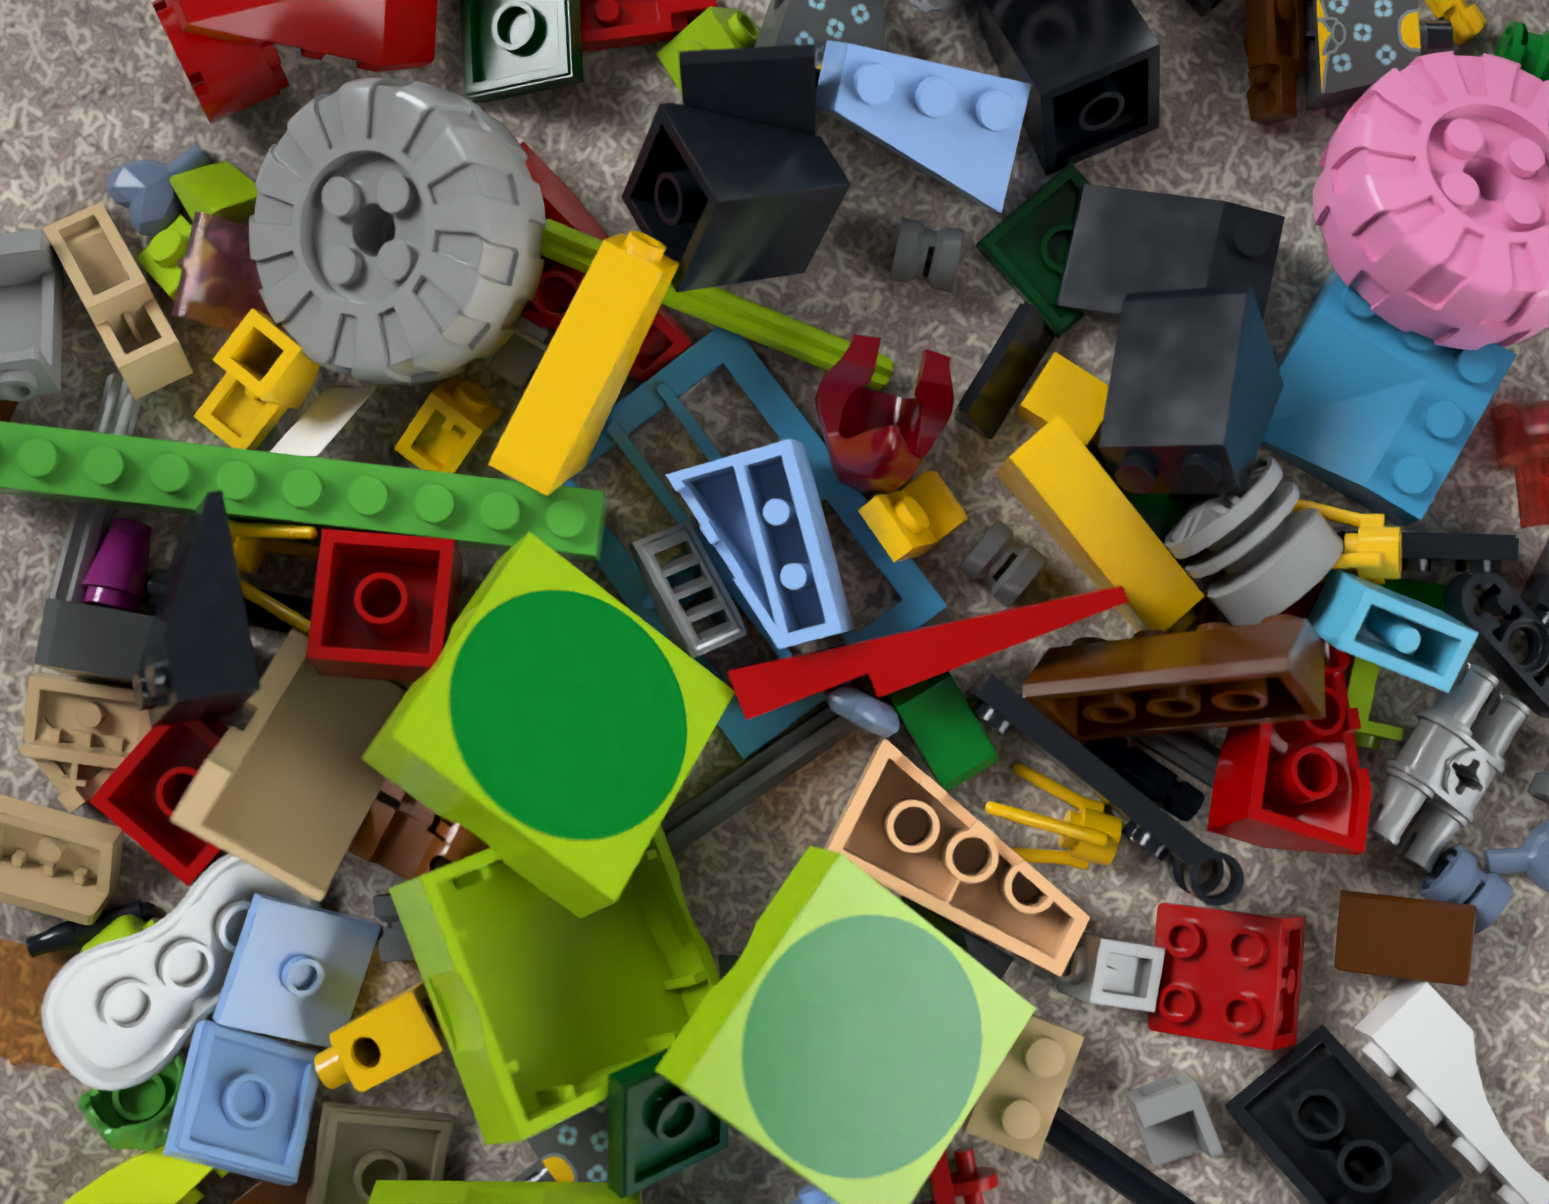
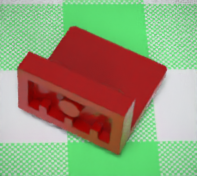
[1148,902,1306,1051]

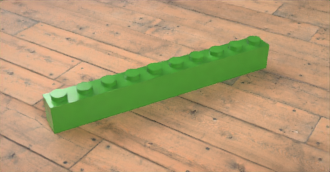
[0,421,608,563]

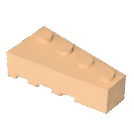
[824,737,1090,977]

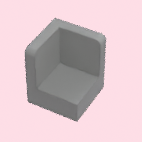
[1124,1071,1223,1166]

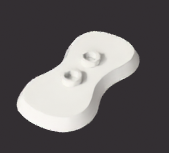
[41,853,321,1091]

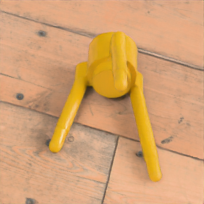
[1291,498,1402,584]
[228,519,320,635]
[985,762,1122,870]

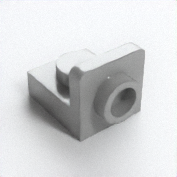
[1057,931,1166,1012]

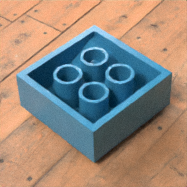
[1260,269,1517,527]

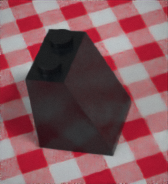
[977,0,1160,176]
[621,102,851,293]
[1099,285,1284,494]

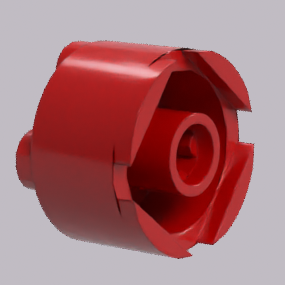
[151,0,290,124]

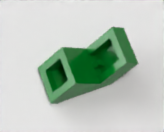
[885,671,1000,792]

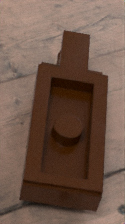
[1244,0,1306,126]

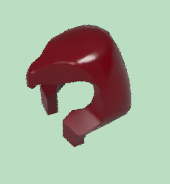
[814,334,954,493]

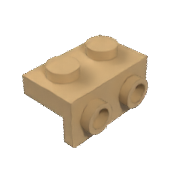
[0,794,123,926]
[961,1014,1084,1160]

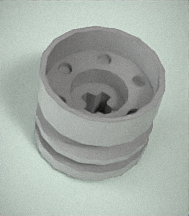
[1164,456,1344,626]

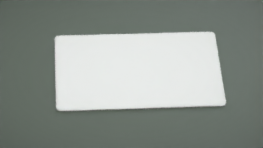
[270,387,375,457]

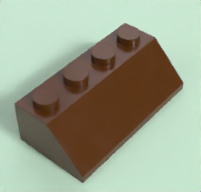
[1022,615,1325,741]

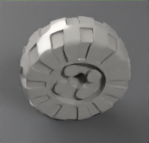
[249,78,547,385]

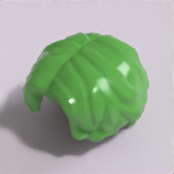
[77,1048,188,1152]

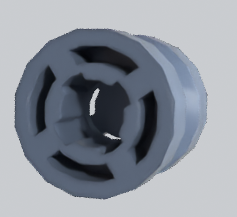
[1418,844,1513,935]

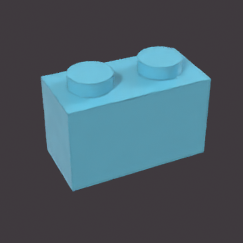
[1307,569,1479,693]

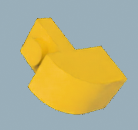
[194,308,320,451]

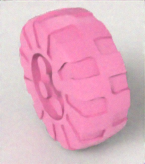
[1313,51,1549,350]

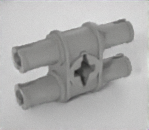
[1367,661,1531,874]

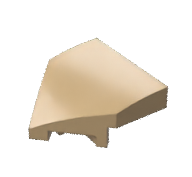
[19,672,151,813]

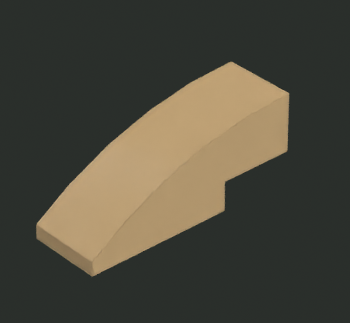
[43,202,194,400]

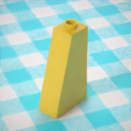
[488,230,680,496]
[994,414,1205,634]

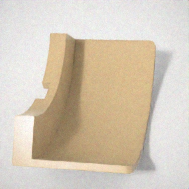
[170,628,407,901]

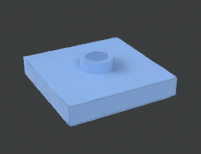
[212,892,381,1048]
[163,1019,320,1186]

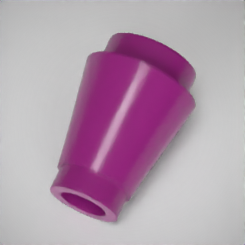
[81,518,152,613]

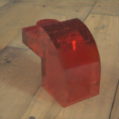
[1490,400,1549,529]

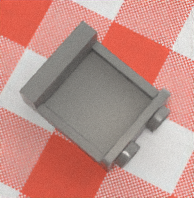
[0,229,64,401]

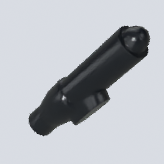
[26,900,156,958]

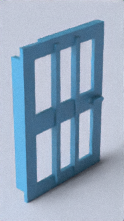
[561,327,947,759]

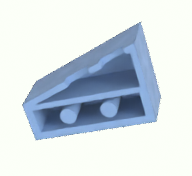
[815,40,1031,213]
[666,439,855,649]

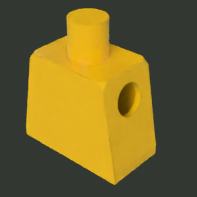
[314,981,448,1093]

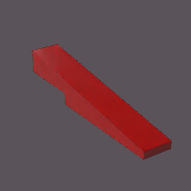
[727,585,1129,720]

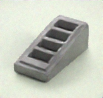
[629,520,748,658]

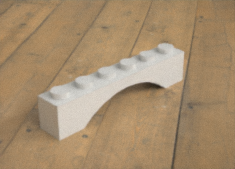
[1354,979,1549,1204]

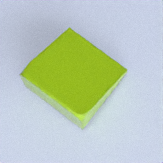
[169,160,258,234]

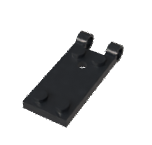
[966,673,1244,906]

